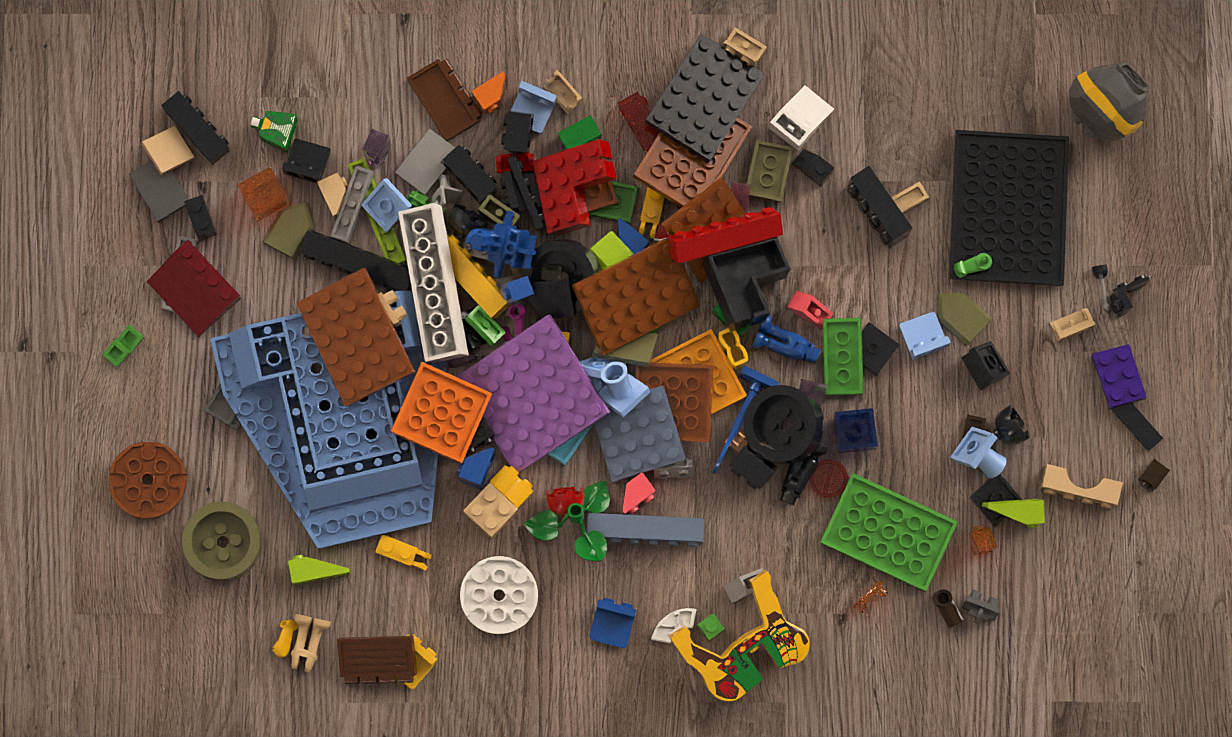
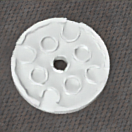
[460,556,538,634]

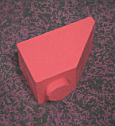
[787,291,833,329]

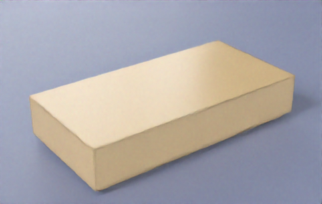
[892,182,929,213]

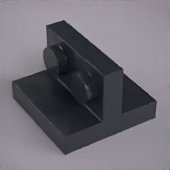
[961,341,1010,391]

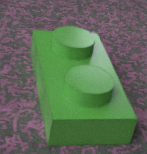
[465,305,505,346]

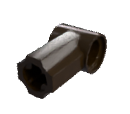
[932,589,964,628]

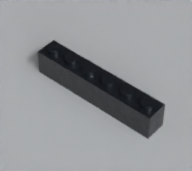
[300,230,411,292]

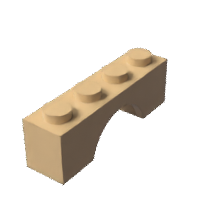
[1040,464,1123,509]

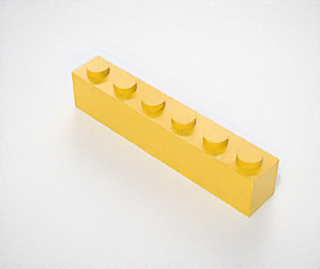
[445,225,512,319]

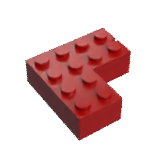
[533,139,617,236]

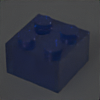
[833,408,878,453]

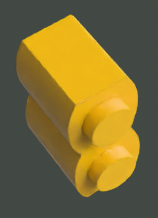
[718,328,748,370]
[489,465,533,508]

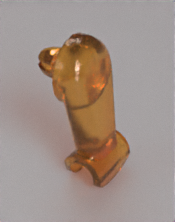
[853,581,888,613]

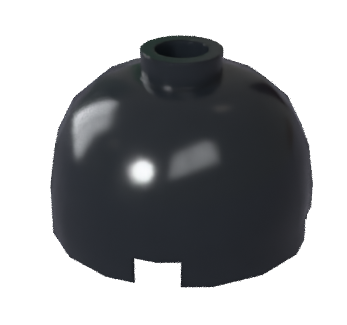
[449,204,488,239]
[994,405,1030,445]

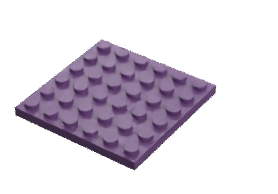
[457,314,610,473]

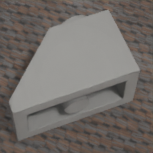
[724,568,763,603]

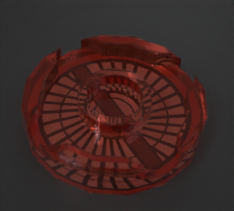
[809,459,848,498]

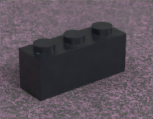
[441,145,498,204]

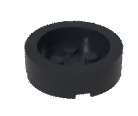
[522,239,601,314]
[744,385,824,464]

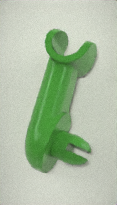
[954,253,992,278]

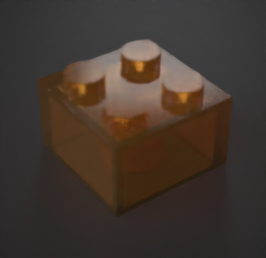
[237,166,291,222]

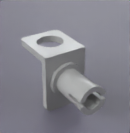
[432,175,463,208]

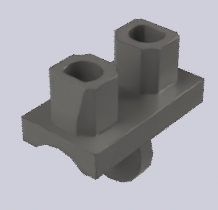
[962,590,1001,624]

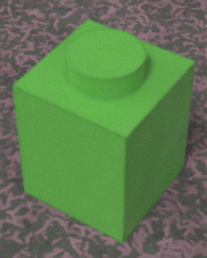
[697,613,725,642]

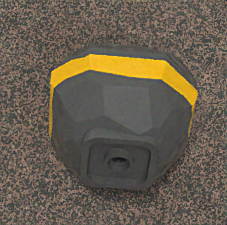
[1069,62,1151,141]

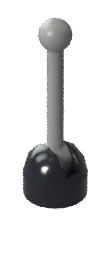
[1092,264,1111,311]

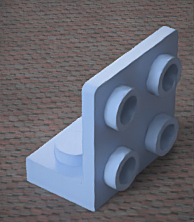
[511,81,557,134]
[899,312,951,360]

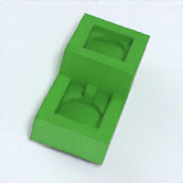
[103,325,144,367]

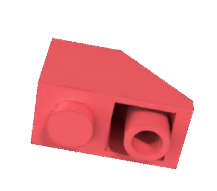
[622,473,656,515]

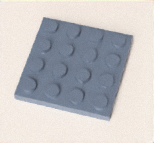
[594,386,686,482]

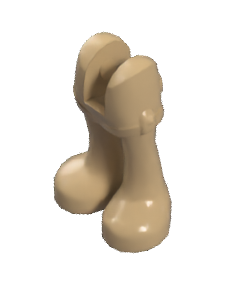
[291,614,331,672]

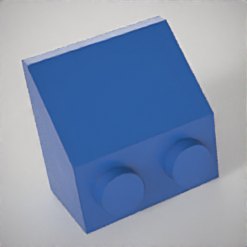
[457,448,496,490]

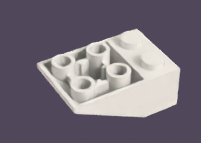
[769,86,834,151]

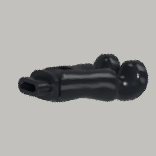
[780,444,828,506]

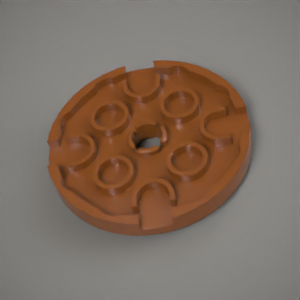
[109,442,187,519]

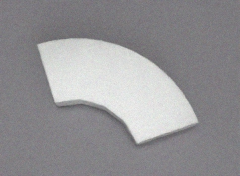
[651,608,697,644]

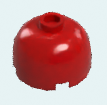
[545,487,585,518]

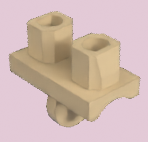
[378,290,408,327]

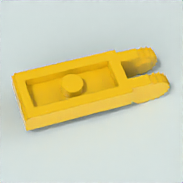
[639,186,665,239]
[375,534,432,571]

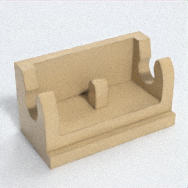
[543,70,582,115]
[1049,308,1096,342]

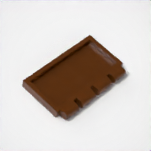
[407,59,482,141]
[337,635,417,684]

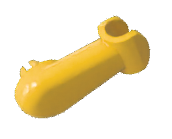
[272,620,298,658]

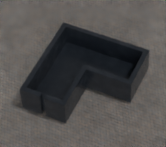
[702,237,791,332]

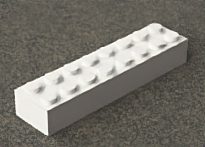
[398,203,469,363]

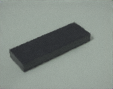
[1111,403,1163,451]

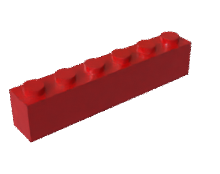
[668,208,783,263]

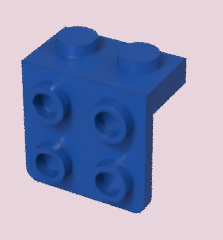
[589,597,636,648]

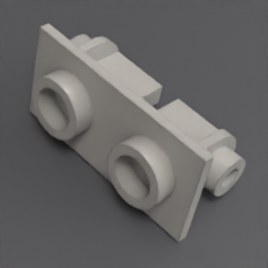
[654,458,693,479]

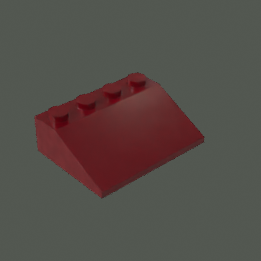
[147,240,241,337]

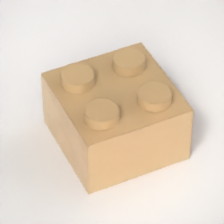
[463,483,519,540]

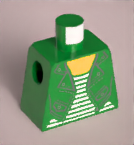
[251,111,298,153]

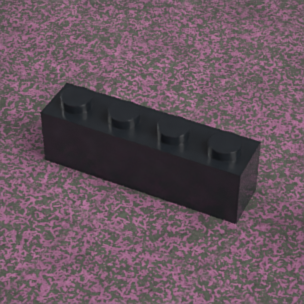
[161,91,230,165]

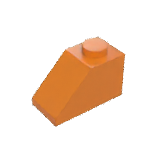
[472,71,506,114]

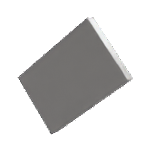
[395,129,455,196]

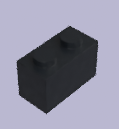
[184,195,217,241]

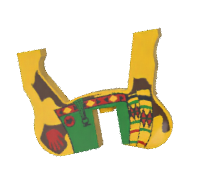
[669,570,810,701]

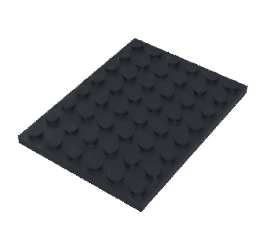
[949,130,1069,286]

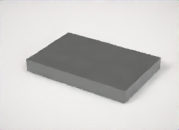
[129,160,189,222]

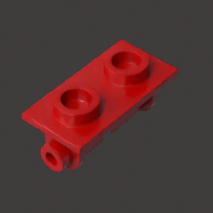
[495,152,534,173]

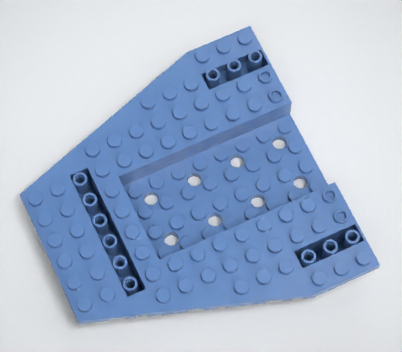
[210,290,447,549]

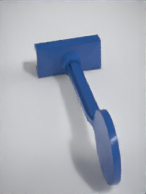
[712,365,779,475]

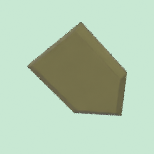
[263,202,314,260]
[937,293,993,346]

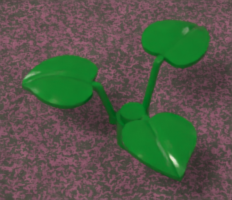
[525,481,610,562]

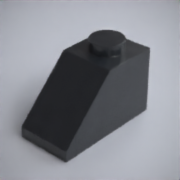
[792,149,834,187]

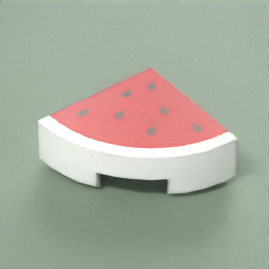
[654,222,668,242]

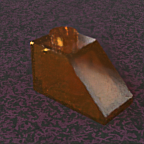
[968,525,997,556]

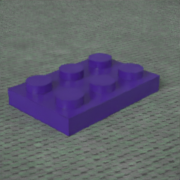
[1092,344,1147,409]

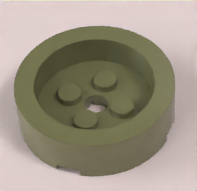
[182,501,262,581]

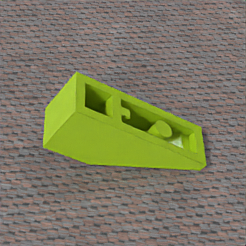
[982,499,1045,528]
[288,555,351,585]

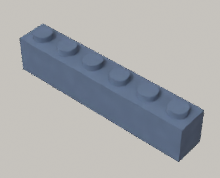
[587,513,704,547]

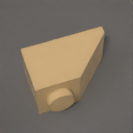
[317,173,348,220]

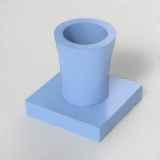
[599,362,650,417]
[950,427,1006,478]

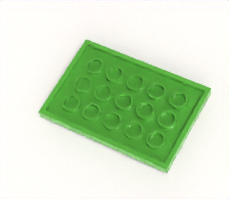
[820,473,958,592]

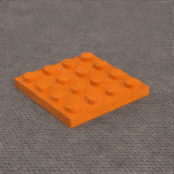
[390,362,492,464]

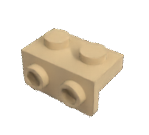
[723,27,767,67]

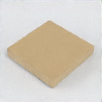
[142,126,194,175]

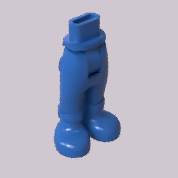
[752,315,821,363]

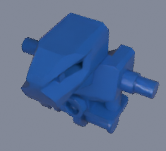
[465,211,538,278]

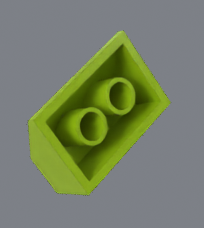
[589,231,633,270]

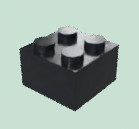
[501,111,534,152]
[729,444,778,489]

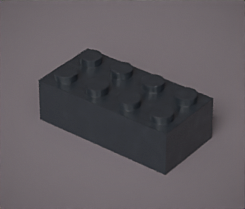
[847,166,912,248]

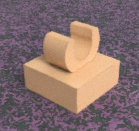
[725,430,748,453]

